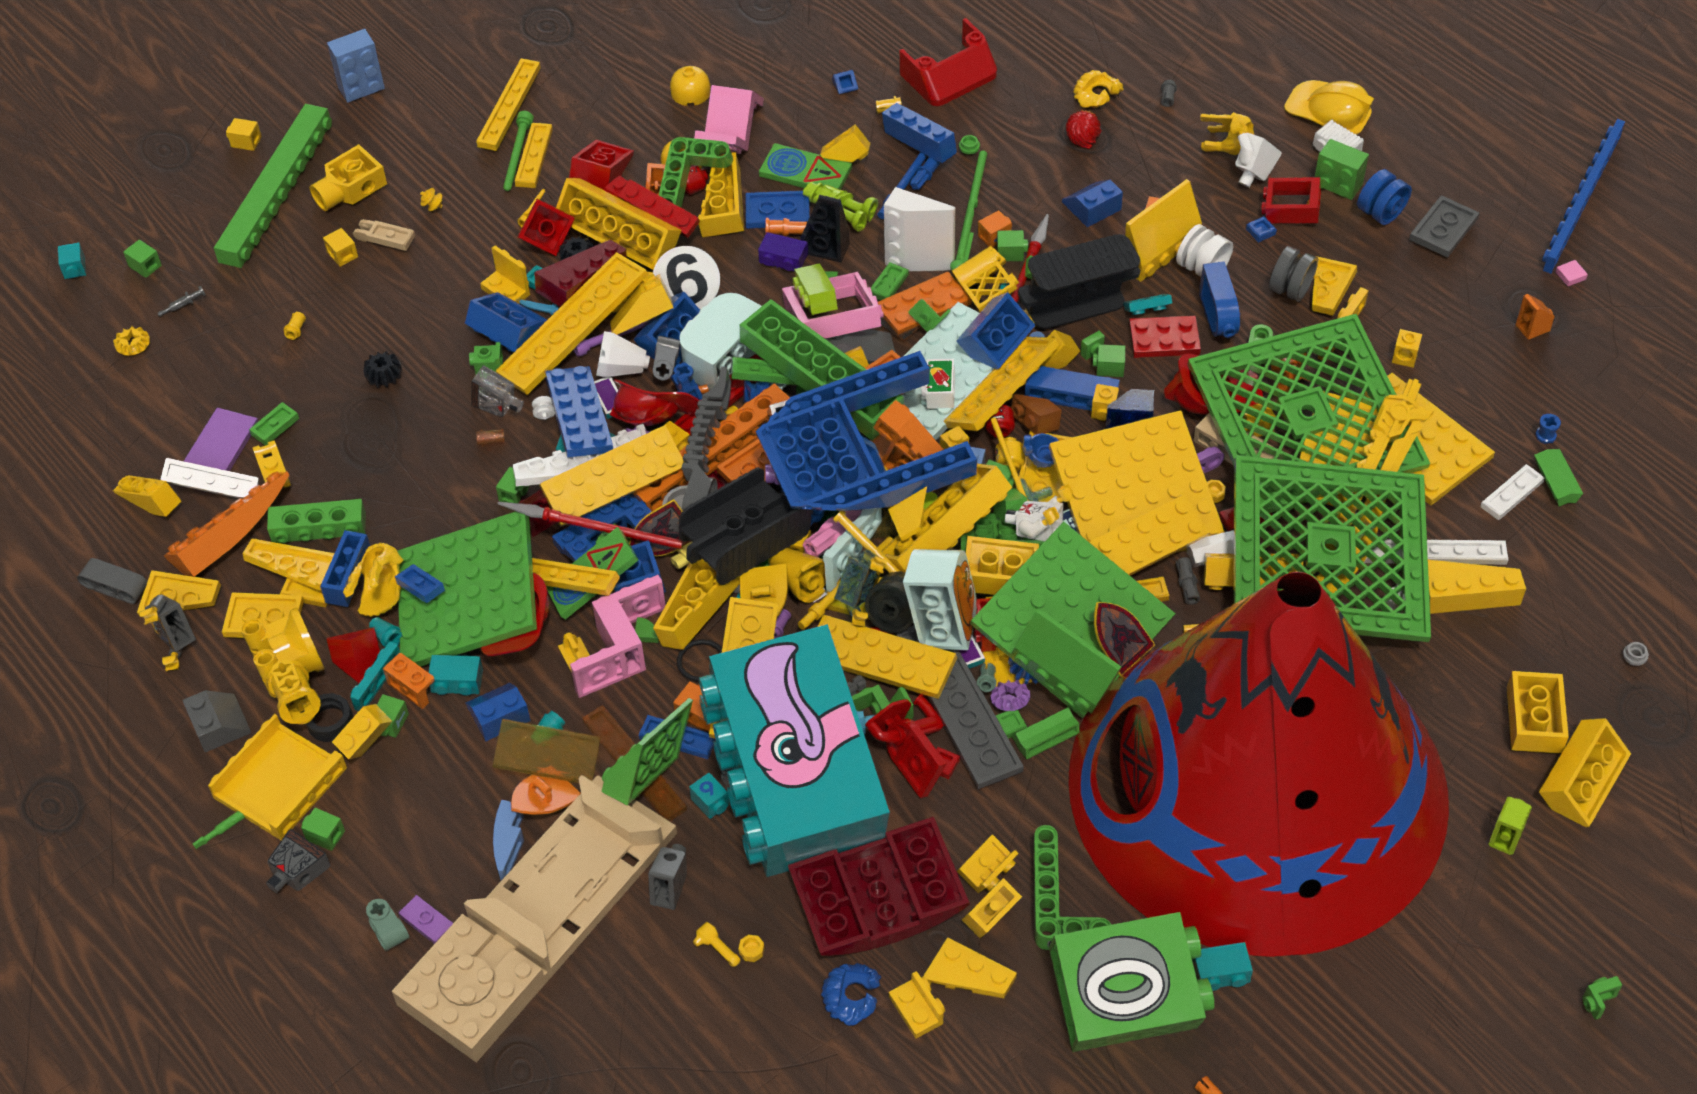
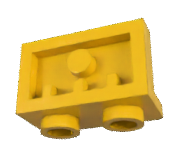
[889,971,945,1039]

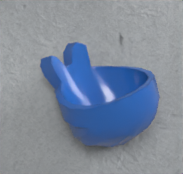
[1022,433,1059,468]

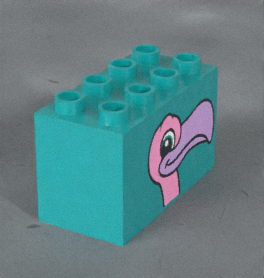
[699,624,890,877]

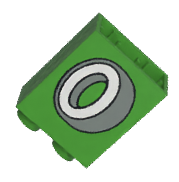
[1049,912,1214,1052]

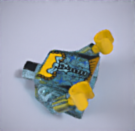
[834,550,888,627]

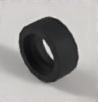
[306,693,353,742]

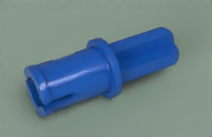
[910,157,940,190]

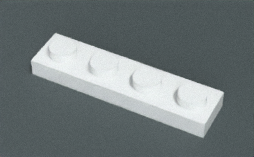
[161,458,259,499]

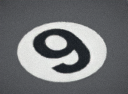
[653,246,720,310]

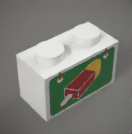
[921,359,955,409]

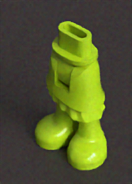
[803,182,878,231]

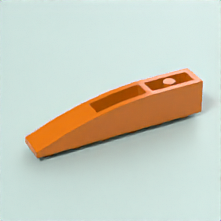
[164,471,289,577]

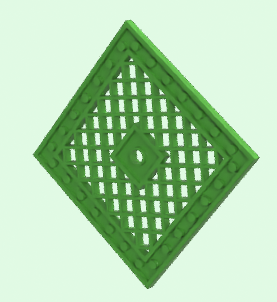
[1187,314,1430,513]
[1234,455,1431,642]

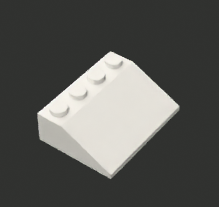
[884,187,955,271]

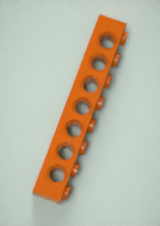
[632,383,790,511]

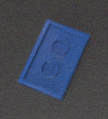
[746,191,810,229]

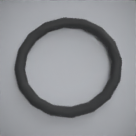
[676,639,722,681]

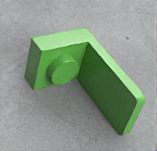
[852,685,890,715]

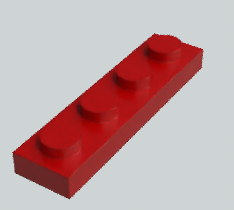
[618,179,700,238]

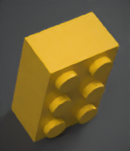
[1507,671,1569,753]

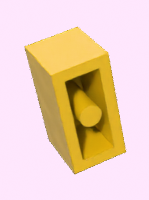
[332,704,393,759]
[962,878,1022,938]

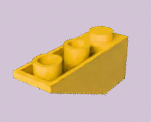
[113,475,181,517]

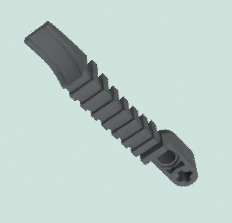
[681,367,731,510]

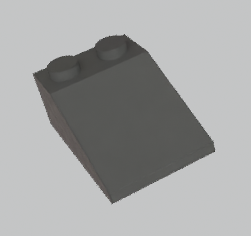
[826,329,896,365]

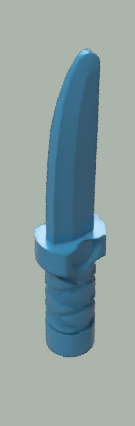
[520,300,560,315]

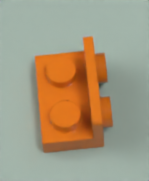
[383,653,435,709]

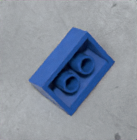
[465,292,547,352]
[633,292,700,366]
[956,292,1035,369]

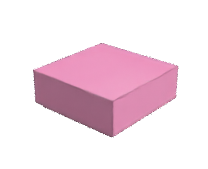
[1556,260,1588,286]

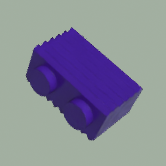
[758,232,808,272]

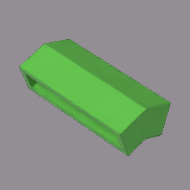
[1534,449,1583,506]
[1012,707,1080,759]

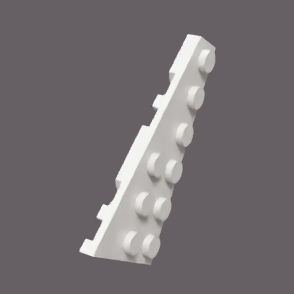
[513,424,646,486]

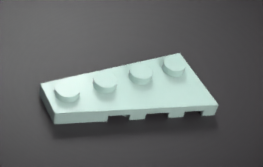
[823,508,882,592]

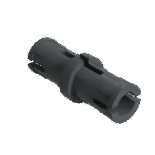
[1175,557,1200,605]

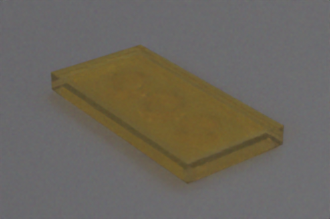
[492,719,600,783]

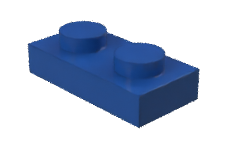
[395,564,445,603]

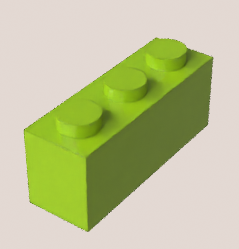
[792,263,838,315]

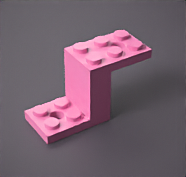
[695,85,764,154]
[570,575,666,698]

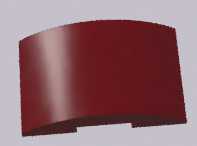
[788,816,970,956]

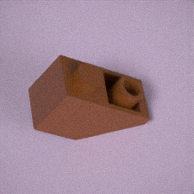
[1011,394,1062,434]

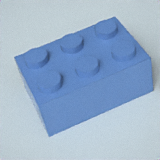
[327,29,385,103]

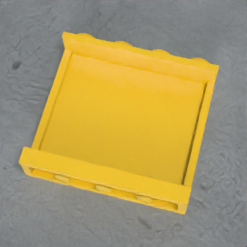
[208,714,347,840]

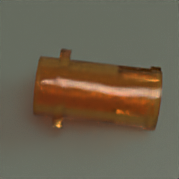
[476,428,505,447]

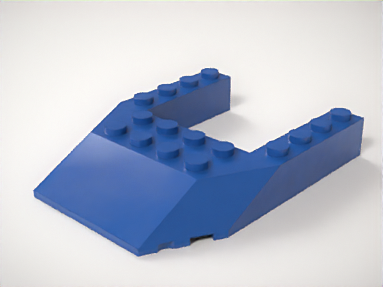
[756,351,977,511]

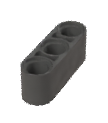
[77,558,147,604]

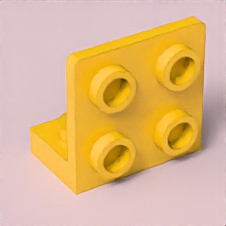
[480,246,530,304]

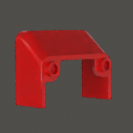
[899,18,997,106]

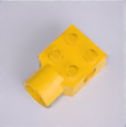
[309,145,387,211]

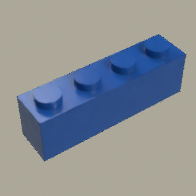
[882,103,957,163]
[1025,366,1120,411]

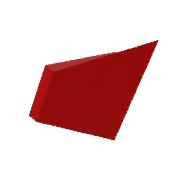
[327,627,380,683]

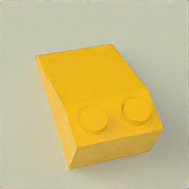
[610,274,674,335]

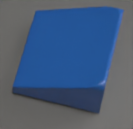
[832,70,858,94]

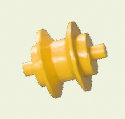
[420,188,443,211]

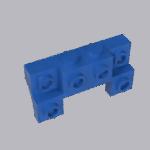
[552,493,652,562]

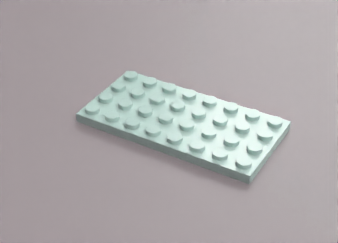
[902,302,994,440]

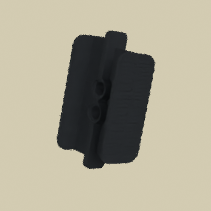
[1018,234,1140,329]
[678,467,812,585]

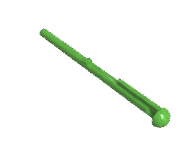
[950,151,987,271]

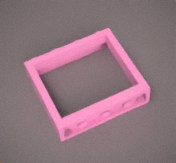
[782,272,884,339]

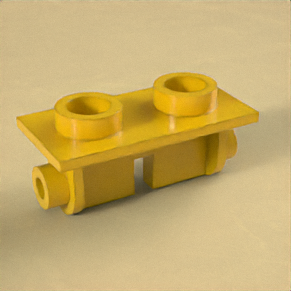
[558,633,590,673]

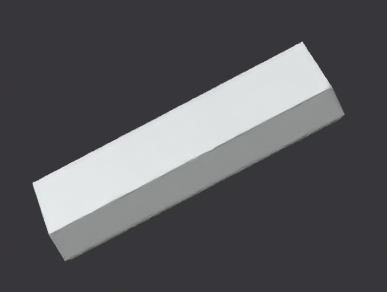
[1481,464,1545,520]

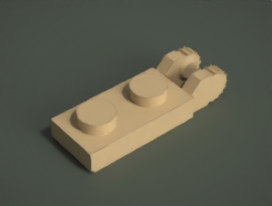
[353,219,415,251]

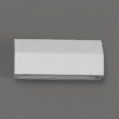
[1187,530,1234,568]

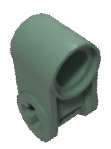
[366,899,409,951]

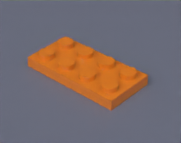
[878,272,972,337]

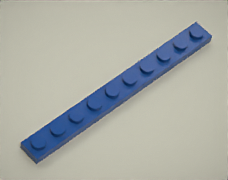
[1542,119,1625,274]

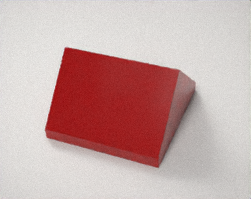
[518,199,575,256]

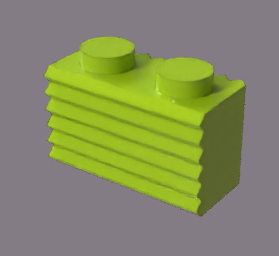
[1488,797,1532,855]

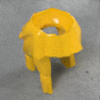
[1200,112,1254,155]

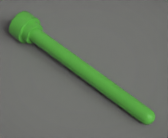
[503,111,534,191]

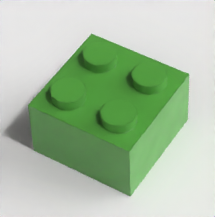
[1315,139,1369,200]

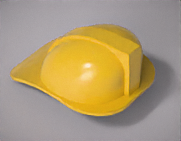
[1284,80,1374,135]

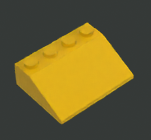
[1125,179,1202,282]

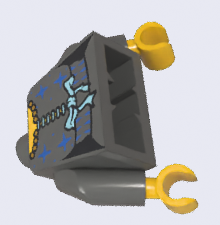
[139,594,196,671]

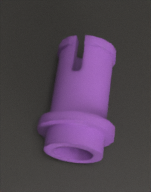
[774,609,791,639]

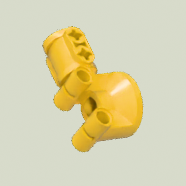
[241,608,325,724]

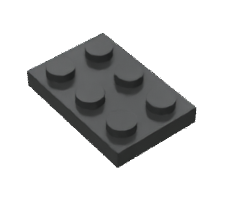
[1409,195,1480,258]

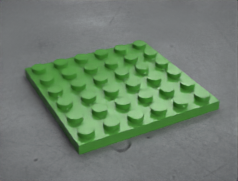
[398,511,537,667]
[970,521,1176,718]

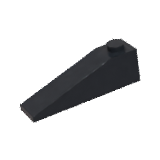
[800,195,850,263]

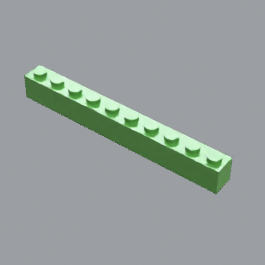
[214,104,332,268]

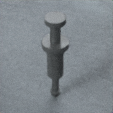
[158,286,206,317]

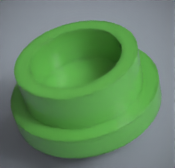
[959,135,980,154]

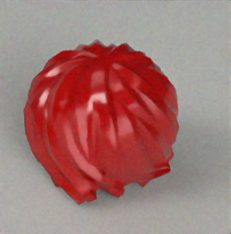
[1066,110,1102,149]

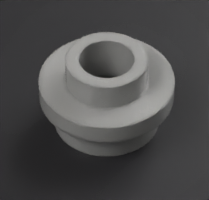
[1623,642,1649,666]

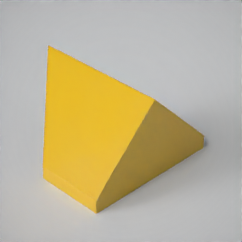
[888,486,927,541]

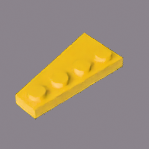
[243,539,335,591]

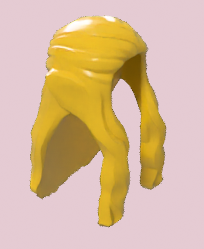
[343,543,403,617]

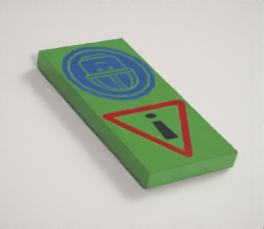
[759,143,852,190]
[546,527,639,620]

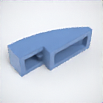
[493,800,524,881]

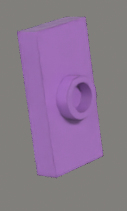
[398,895,453,944]

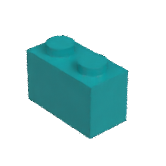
[429,655,483,695]
[1192,942,1253,991]

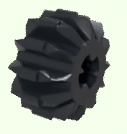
[559,235,594,261]
[363,351,402,388]

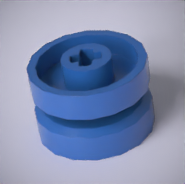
[1357,169,1412,225]

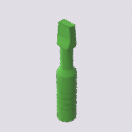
[193,811,245,849]

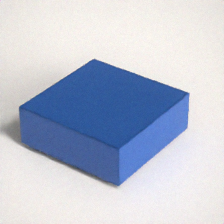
[1246,216,1277,243]

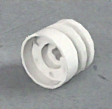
[1176,224,1233,277]

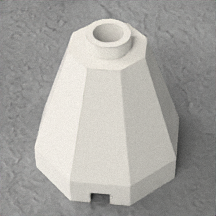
[596,331,650,377]

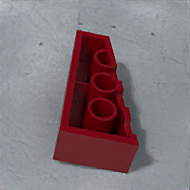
[534,239,627,307]

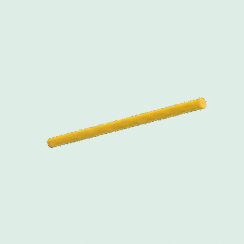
[991,418,1028,501]

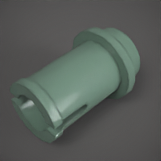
[977,663,996,692]

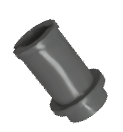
[1161,80,1177,107]

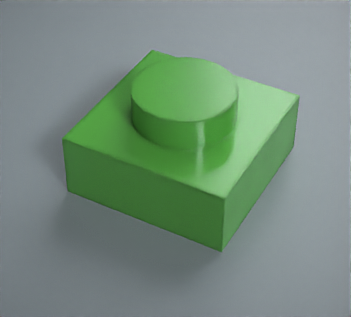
[1081,331,1105,360]

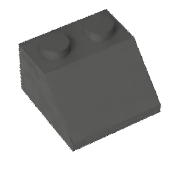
[182,690,251,752]

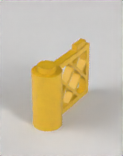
[952,247,1019,312]

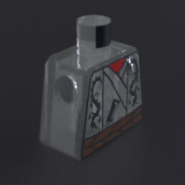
[471,365,524,417]

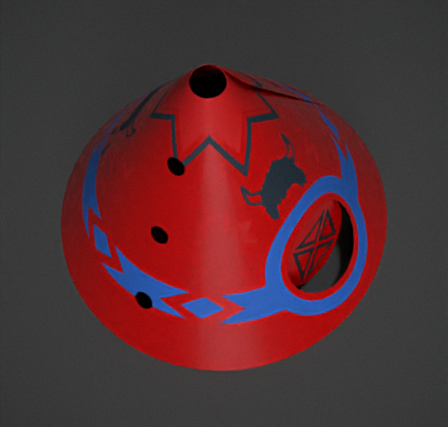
[1068,572,1449,957]

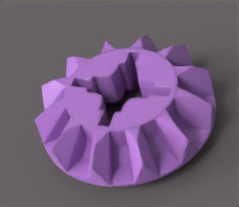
[991,680,1030,711]

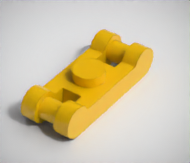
[252,440,291,488]

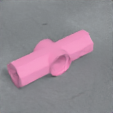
[803,510,862,557]

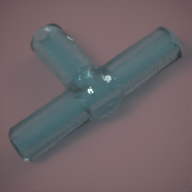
[1020,478,1053,502]

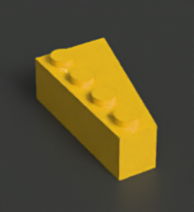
[1428,560,1526,614]

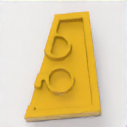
[922,937,1017,998]

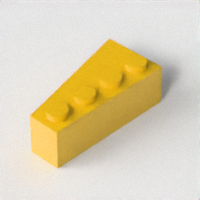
[698,152,744,238]
[653,559,740,650]

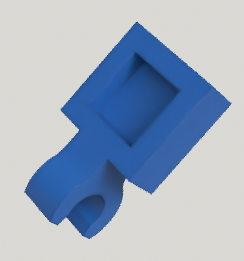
[671,372,702,413]

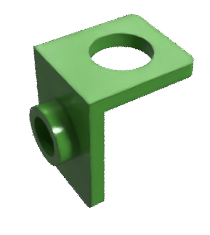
[908,299,951,332]

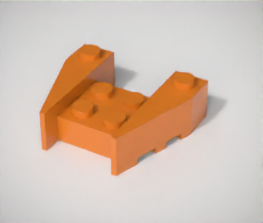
[870,400,944,492]

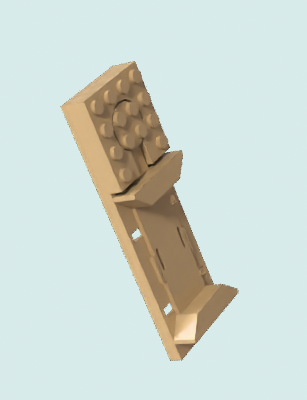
[392,775,677,1063]

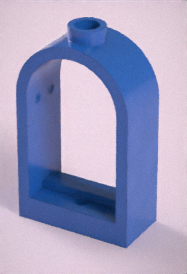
[1199,261,1240,338]

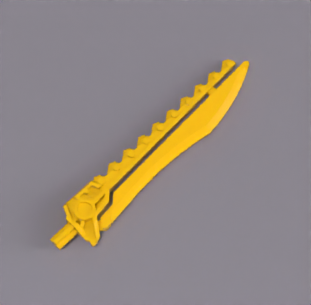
[1315,379,1431,594]

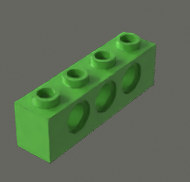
[267,499,366,543]

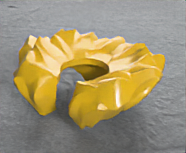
[1073,70,1124,108]

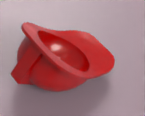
[1164,354,1263,415]
[610,379,701,426]
[481,573,550,656]

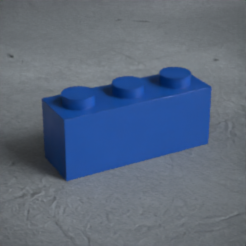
[320,530,370,607]

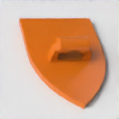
[511,766,581,815]

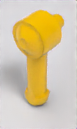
[693,922,740,967]

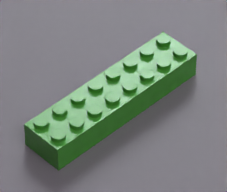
[739,299,904,440]

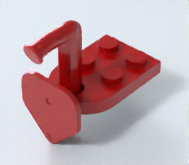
[865,694,947,798]

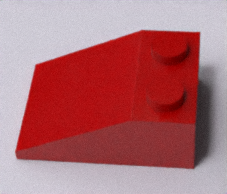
[569,140,634,190]

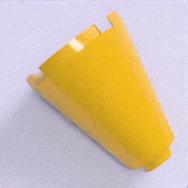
[768,548,826,603]

